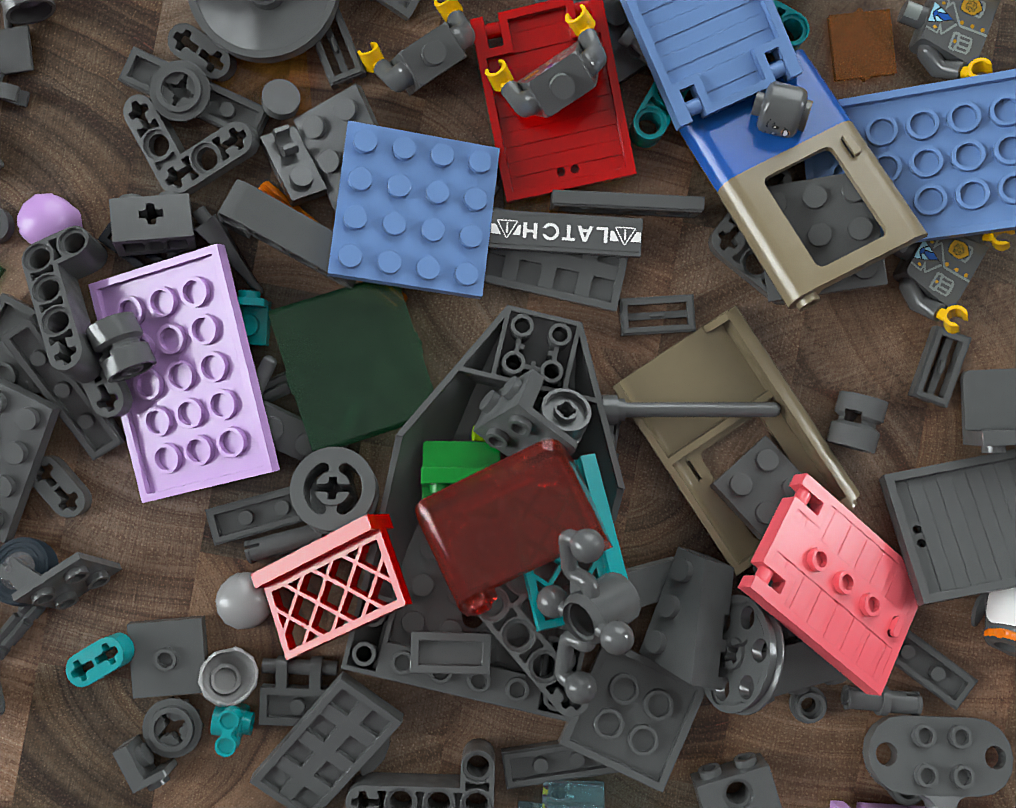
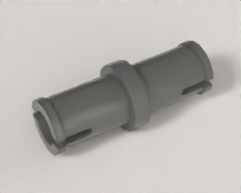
[841,685,923,716]

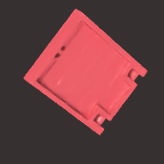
[738,473,918,696]

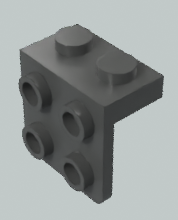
[960,368,1016,453]
[473,369,577,470]

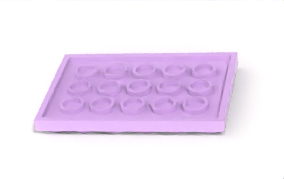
[88,244,280,503]

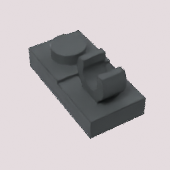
[260,124,327,208]

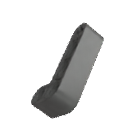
[217,179,357,289]
[21,226,108,384]
[473,560,589,718]
[345,738,495,808]

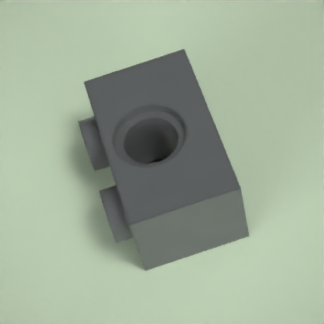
[690,752,782,808]

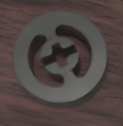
[290,447,379,535]

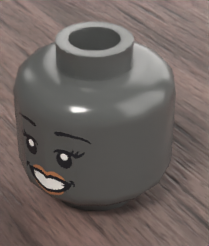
[751,81,813,138]

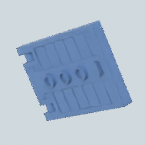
[620,0,803,131]

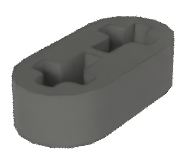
[168,23,237,82]
[82,354,133,418]
[33,455,92,518]

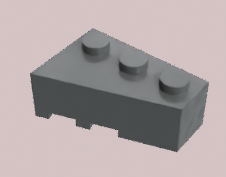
[639,547,734,690]

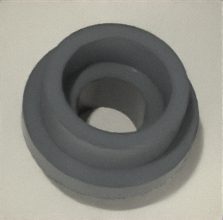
[789,686,827,724]

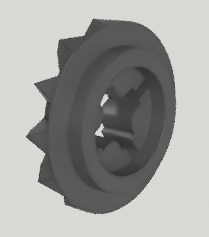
[150,60,213,123]
[142,696,204,758]

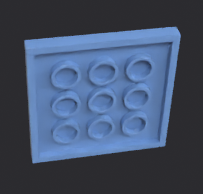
[327,120,500,299]

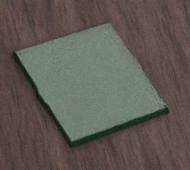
[268,282,434,452]

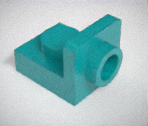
[238,290,272,346]

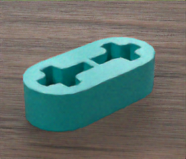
[66,632,135,687]

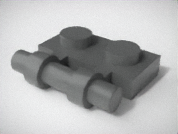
[259,655,339,726]

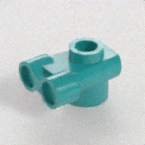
[210,703,255,757]

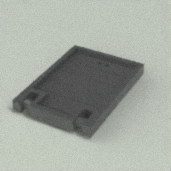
[879,449,1016,607]

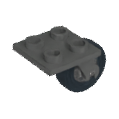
[0,537,122,610]

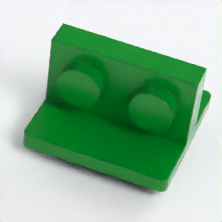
[421,441,501,520]

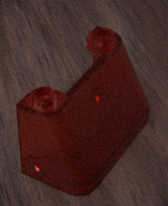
[415,439,613,616]

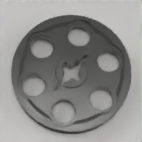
[703,595,784,716]

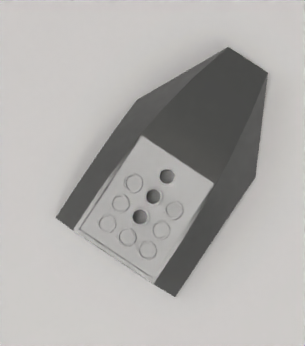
[341,305,625,722]

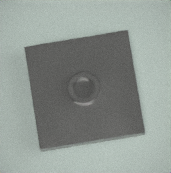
[127,615,208,699]

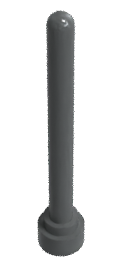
[601,395,781,425]

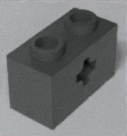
[109,191,197,257]

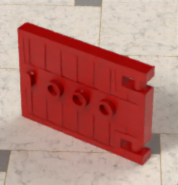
[470,0,637,204]

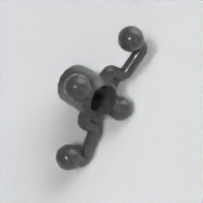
[536,528,641,705]

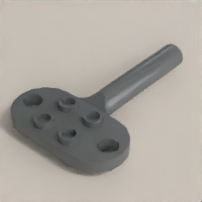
[862,715,1014,808]

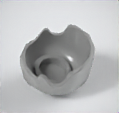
[215,572,271,630]
[198,647,259,707]

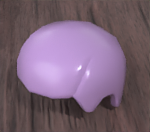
[17,193,83,244]

